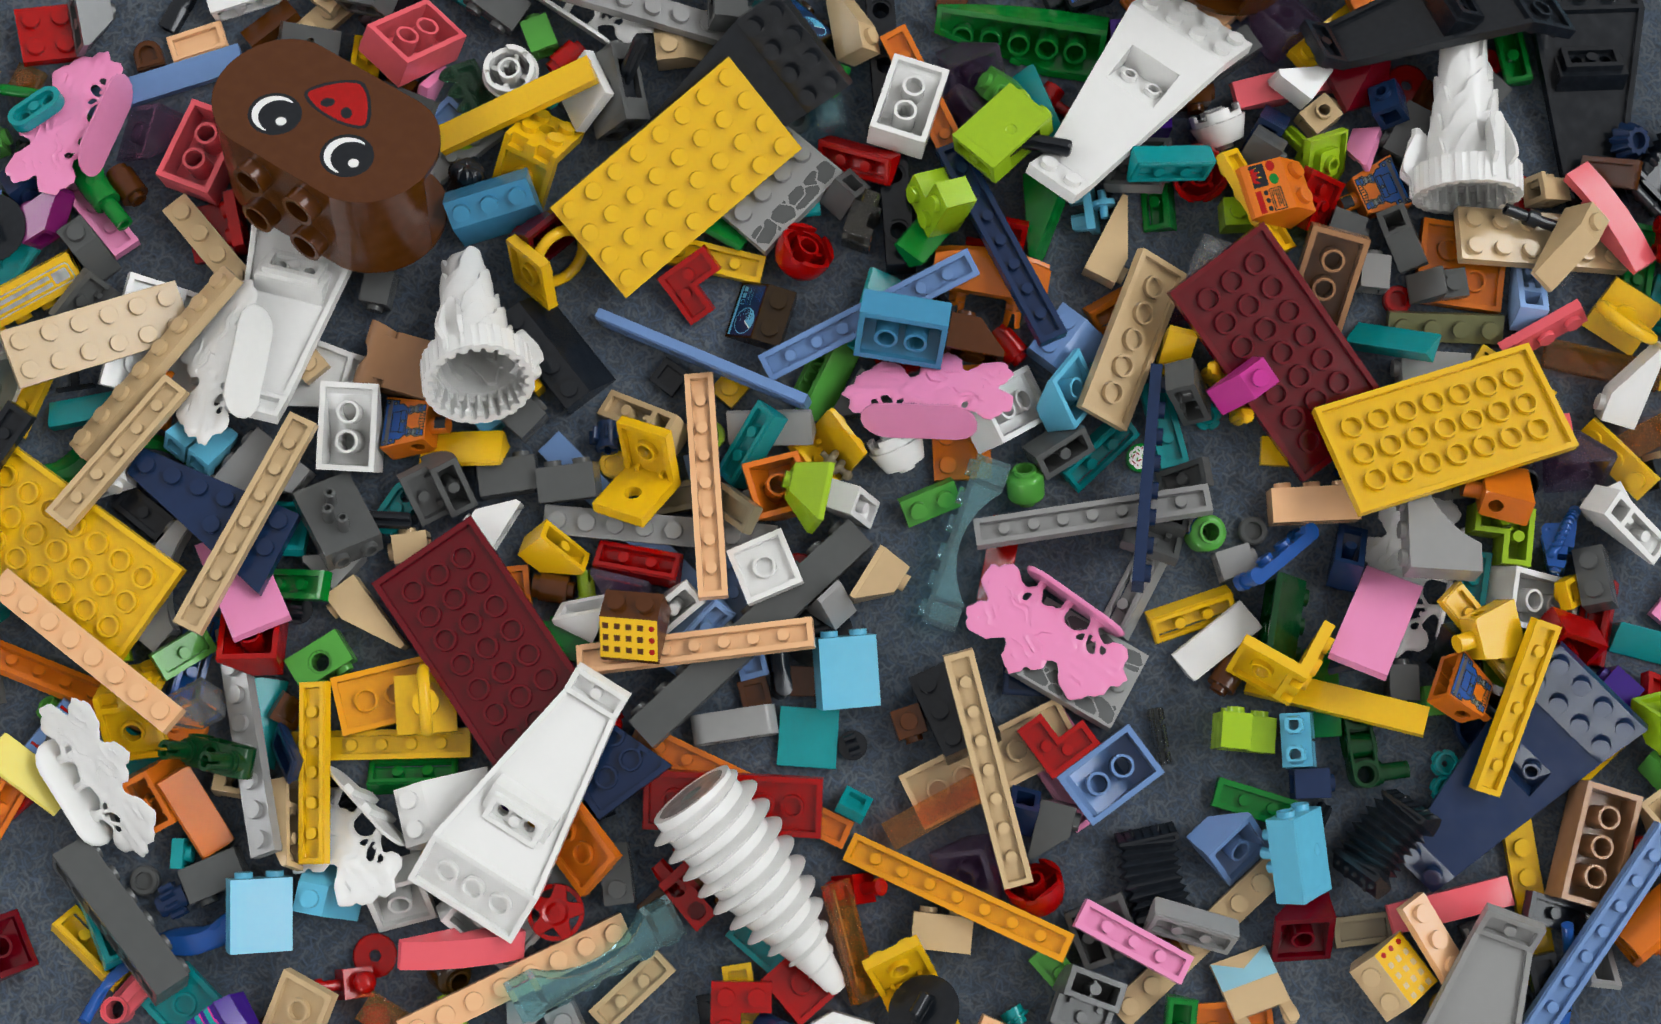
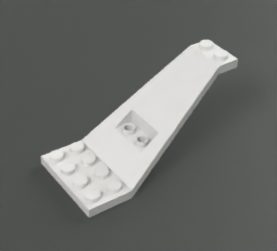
[220,225,352,425]
[407,662,632,944]

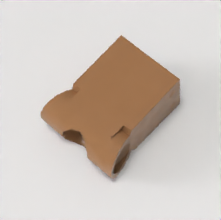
[352,319,430,401]

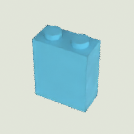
[812,628,881,711]
[226,870,293,955]

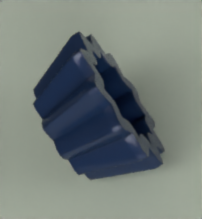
[1609,122,1650,160]

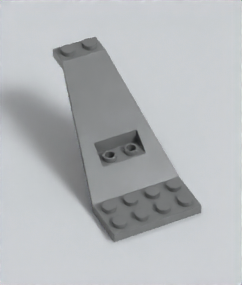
[1421,902,1547,1024]

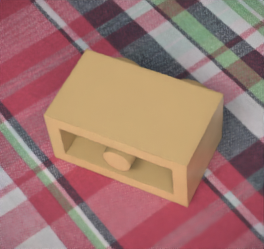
[910,905,974,955]

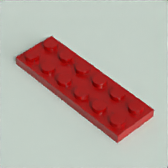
[642,769,824,839]

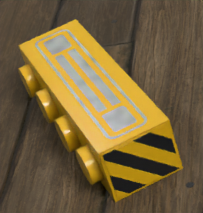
[0,248,82,331]

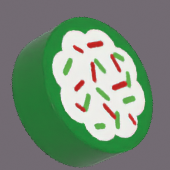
[1125,443,1144,473]

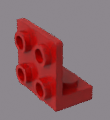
[191,189,250,265]

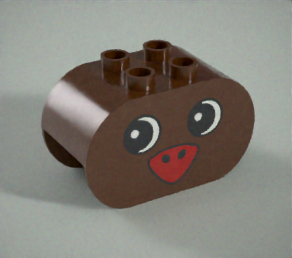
[211,39,448,273]

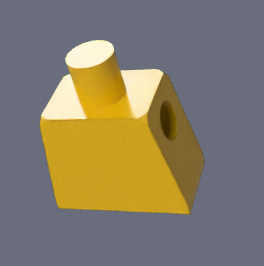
[1451,599,1524,660]

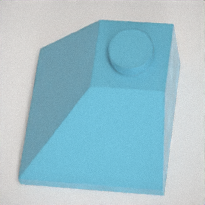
[1036,348,1090,432]
[293,865,362,921]

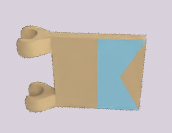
[1209,945,1300,1024]

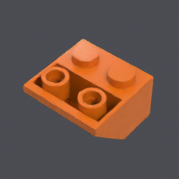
[123,759,186,833]

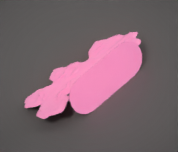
[5,51,133,195]
[841,352,1014,440]
[966,564,1129,700]

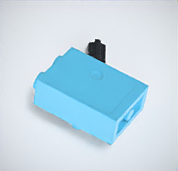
[1260,801,1332,905]

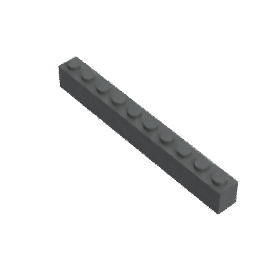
[629,519,873,749]

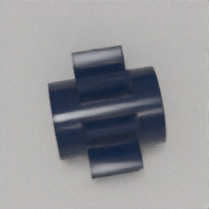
[589,419,621,455]
[154,881,190,920]

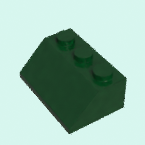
[1257,572,1309,663]

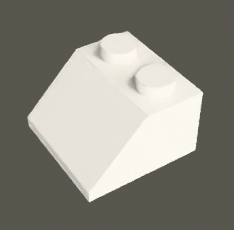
[367,851,438,933]

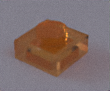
[8,62,48,89]

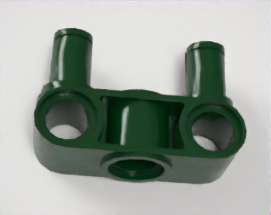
[1340,718,1410,788]
[158,733,257,780]

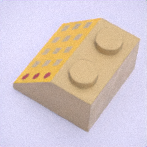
[1349,930,1438,1022]

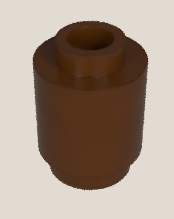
[106,163,148,207]
[531,573,576,604]
[1207,652,1242,697]

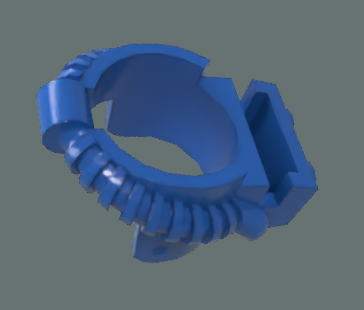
[1540,505,1581,577]

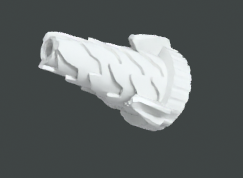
[1400,39,1524,215]
[420,245,544,424]

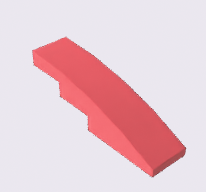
[1229,65,1333,110]
[1563,161,1656,275]
[1385,875,1515,934]
[397,928,526,970]

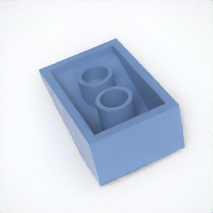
[1026,302,1103,374]
[1056,724,1165,826]

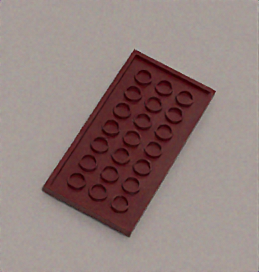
[1167,222,1380,482]
[371,516,575,766]

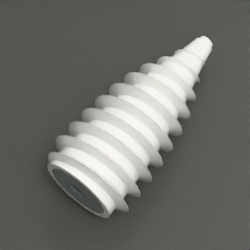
[654,765,846,995]

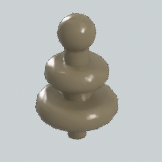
[820,450,853,481]

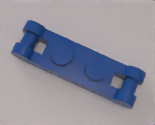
[1233,523,1319,591]

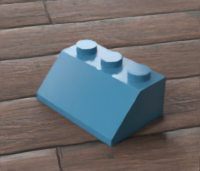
[443,167,543,247]
[853,288,952,370]

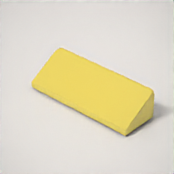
[0,733,61,816]

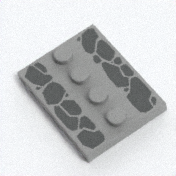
[721,125,844,256]
[1004,597,1149,732]

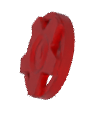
[528,883,585,941]

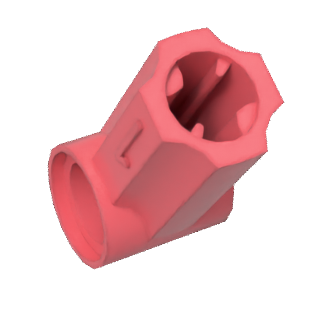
[100,974,148,1024]

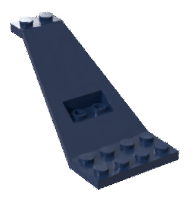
[1403,641,1648,893]

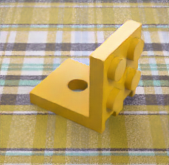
[492,109,584,209]
[592,415,681,528]
[1225,620,1335,706]
[92,659,169,761]
[861,934,960,1024]

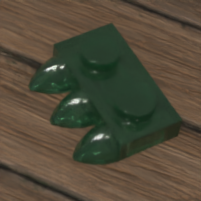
[438,58,496,114]

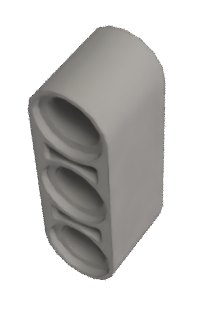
[690,704,779,747]

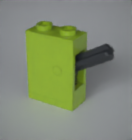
[952,83,1072,184]

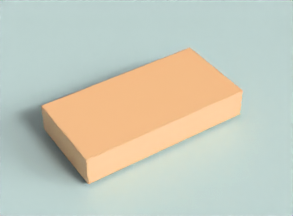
[166,20,229,63]

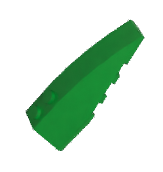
[934,4,1109,82]

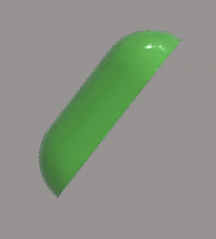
[794,343,859,421]

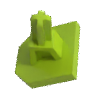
[1282,125,1349,180]

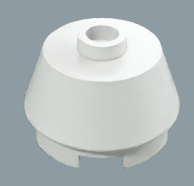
[482,44,539,97]
[1189,101,1245,151]
[867,437,924,474]

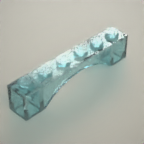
[917,454,1011,633]
[503,894,687,1024]

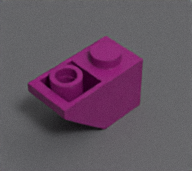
[20,188,76,250]

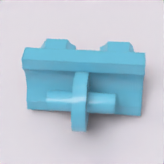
[1069,187,1116,235]

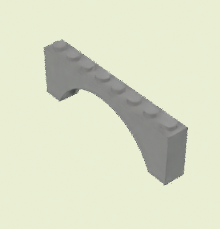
[1390,351,1483,582]
[138,427,316,652]

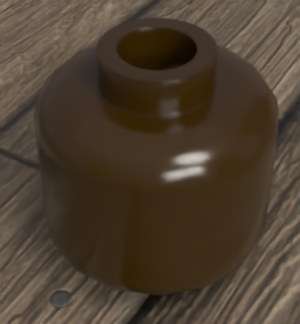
[426,967,472,995]

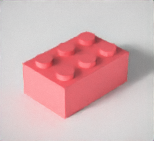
[358,0,467,88]
[155,98,230,206]

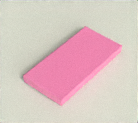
[194,542,292,643]
[1328,565,1423,681]

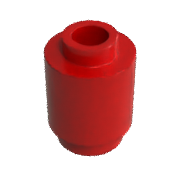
[545,40,586,72]
[992,324,1028,367]

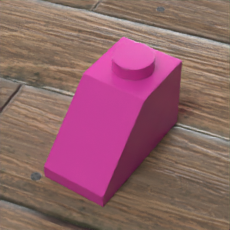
[1206,356,1280,415]

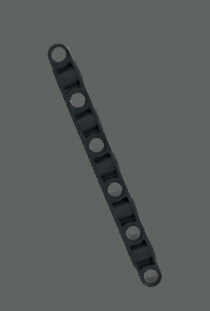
[865,0,916,275]

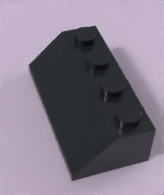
[506,297,616,415]

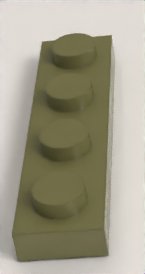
[1385,310,1505,344]

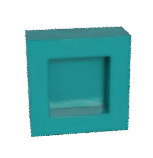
[834,785,873,825]
[170,838,196,869]

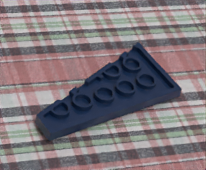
[127,448,302,596]
[583,725,673,820]

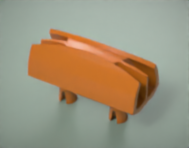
[933,245,1051,329]
[1614,883,1661,968]

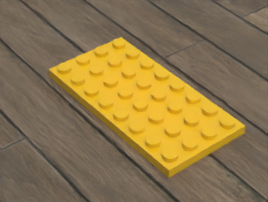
[549,57,802,298]
[1311,342,1579,517]
[0,446,187,660]

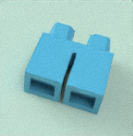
[163,421,238,476]
[1279,712,1317,769]

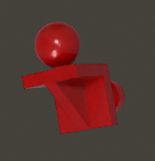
[821,872,888,906]
[314,965,377,1000]

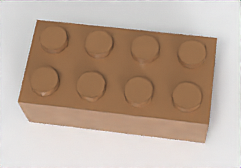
[1296,221,1371,332]
[1545,780,1644,910]

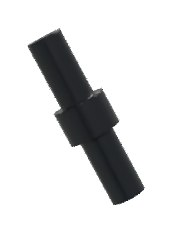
[1502,203,1558,232]

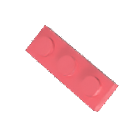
[1497,299,1588,351]

